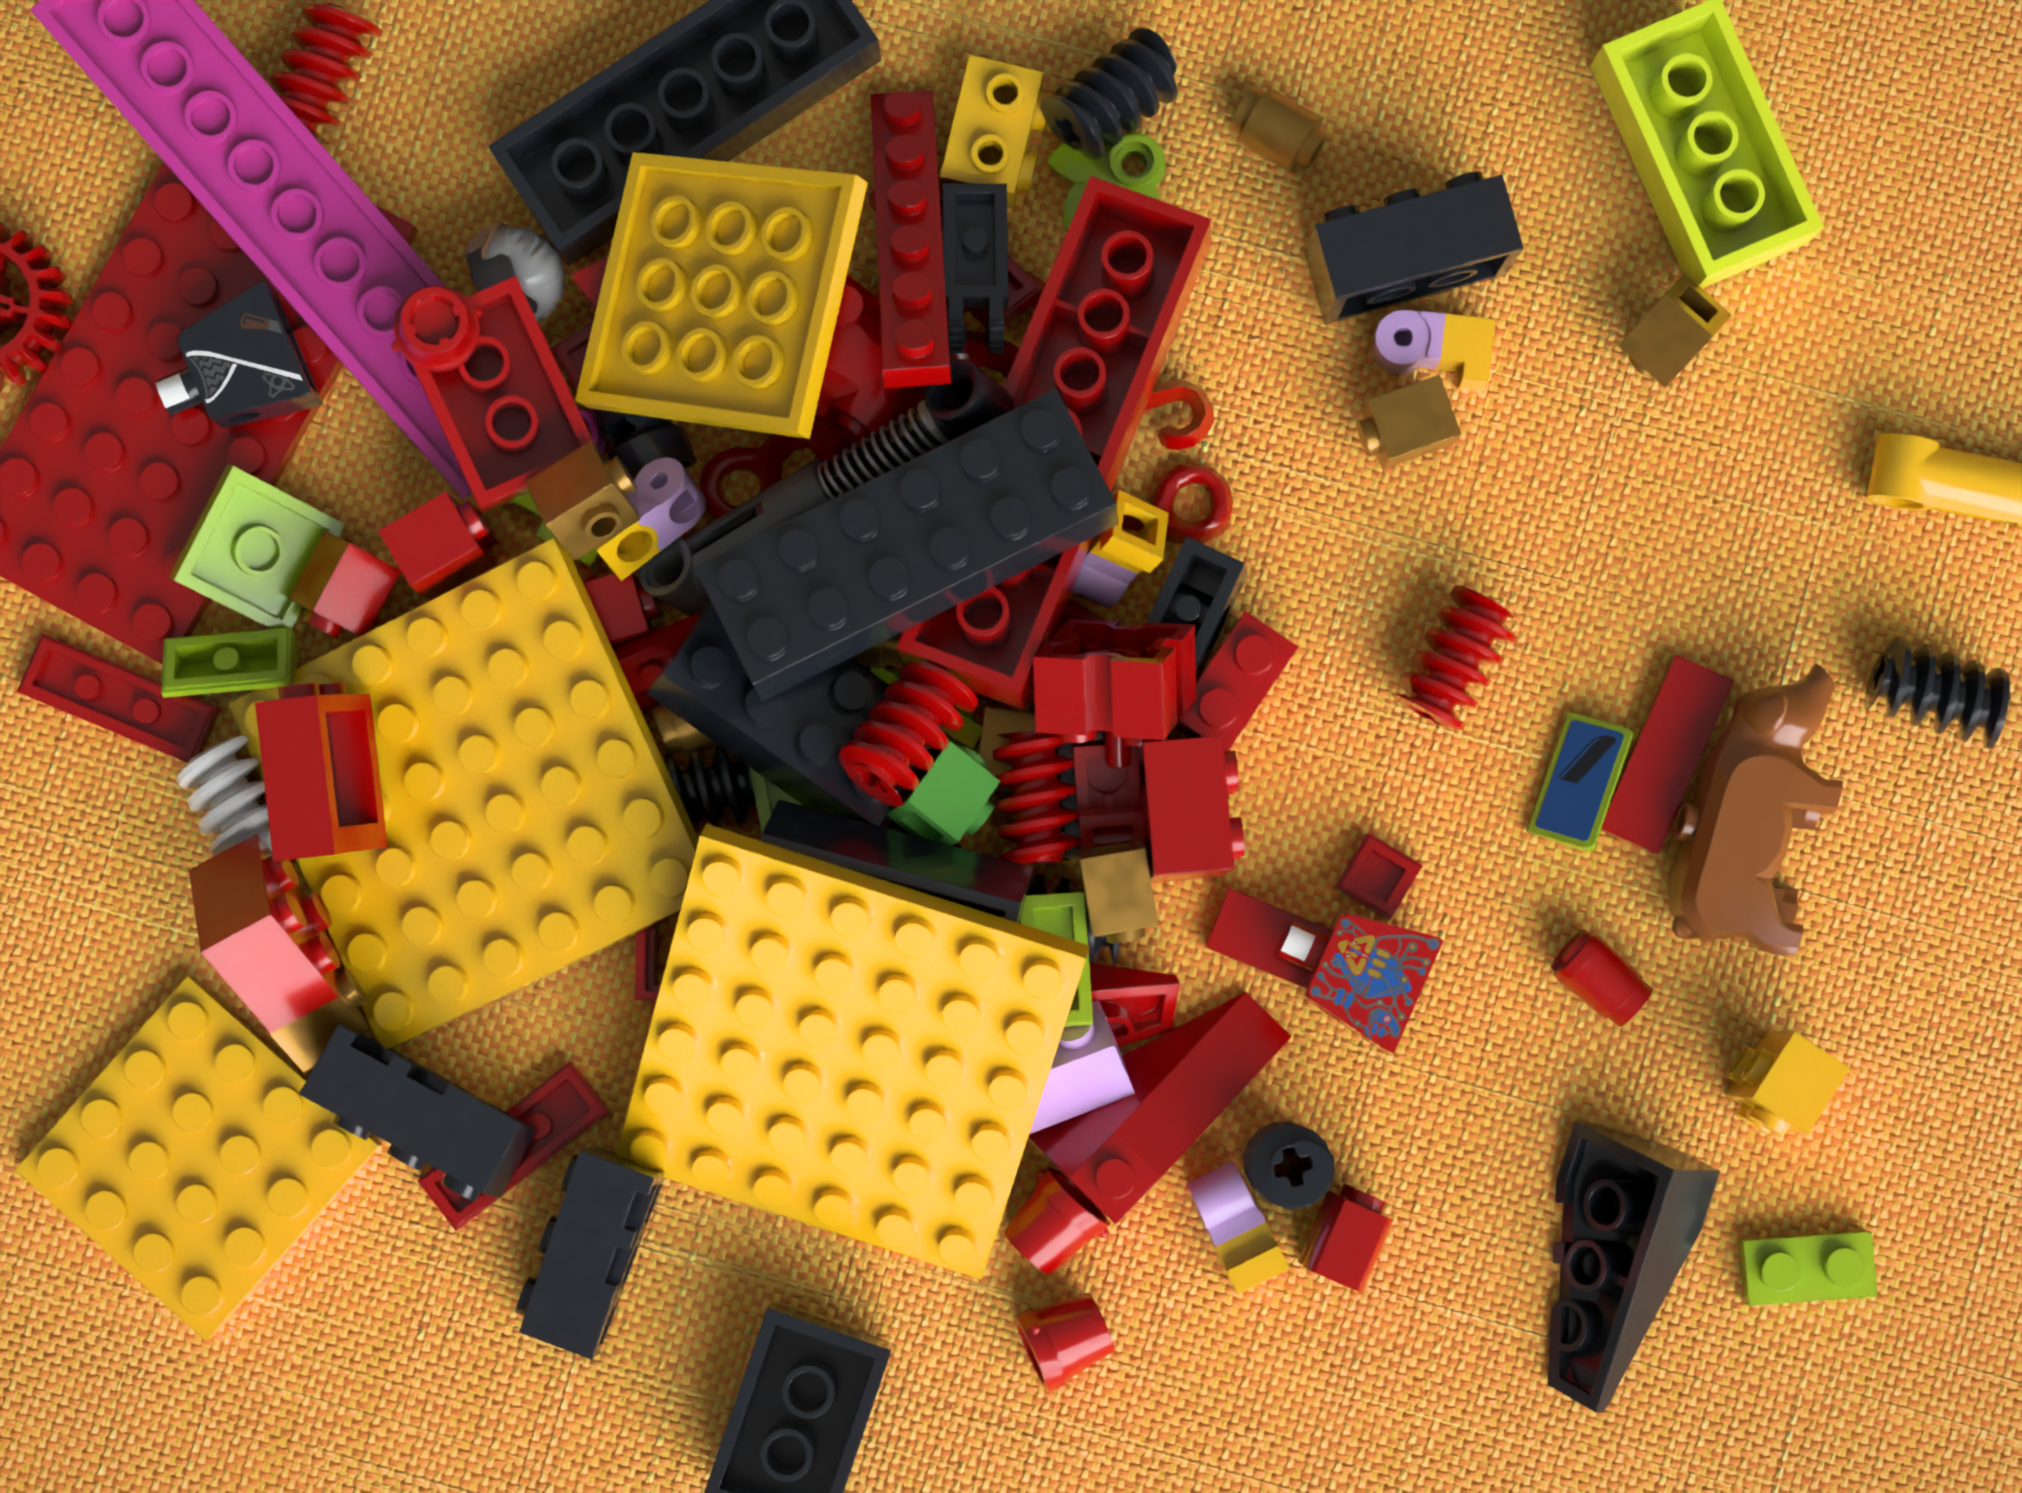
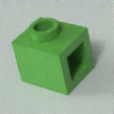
[887,741,1000,845]

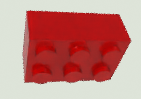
[411,276,596,514]
[1138,736,1245,883]

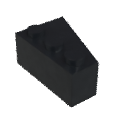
[299,1024,538,1201]
[515,1145,665,1360]

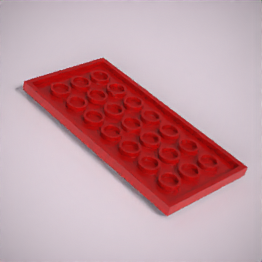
[0,163,418,665]

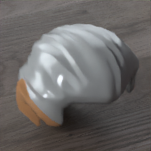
[465,222,566,323]

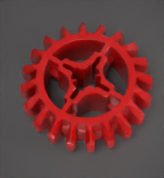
[0,222,73,392]

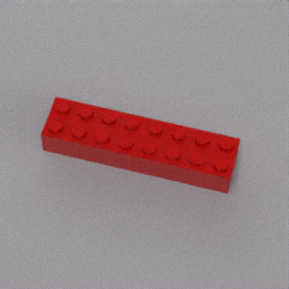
[896,175,1211,710]

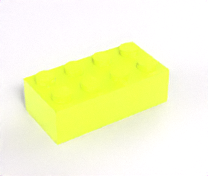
[1590,0,1824,288]

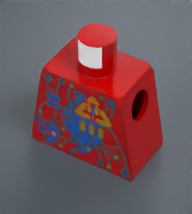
[1277,912,1444,1053]

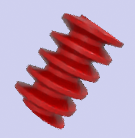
[269,2,383,145]
[1392,585,1517,731]
[838,661,979,807]
[992,730,1081,864]

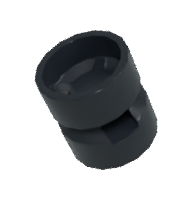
[590,408,697,481]

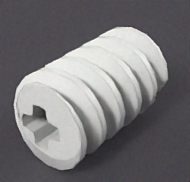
[176,735,272,856]

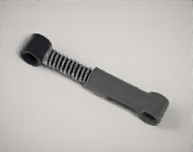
[639,359,1015,617]

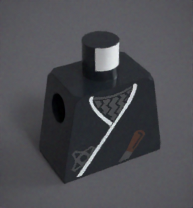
[155,281,324,428]

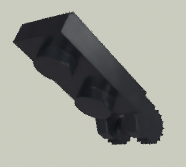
[942,183,1008,354]

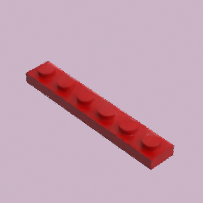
[870,90,951,388]

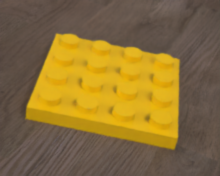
[575,152,868,439]
[15,976,383,1341]

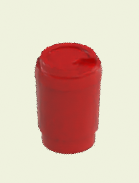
[1550,929,1653,1027]

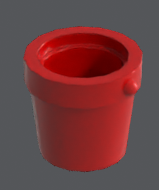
[391,285,482,373]
[1004,1167,1110,1275]
[1013,1292,1115,1393]

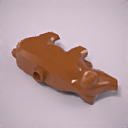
[1668,663,1843,956]

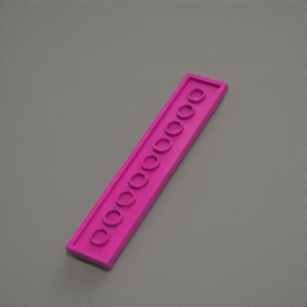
[30,0,472,500]

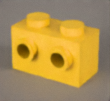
[940,55,1051,208]
[1725,1031,1850,1137]

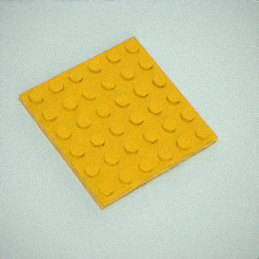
[228,538,699,1049]
[616,824,1090,1280]

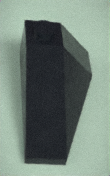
[1548,1121,1720,1413]

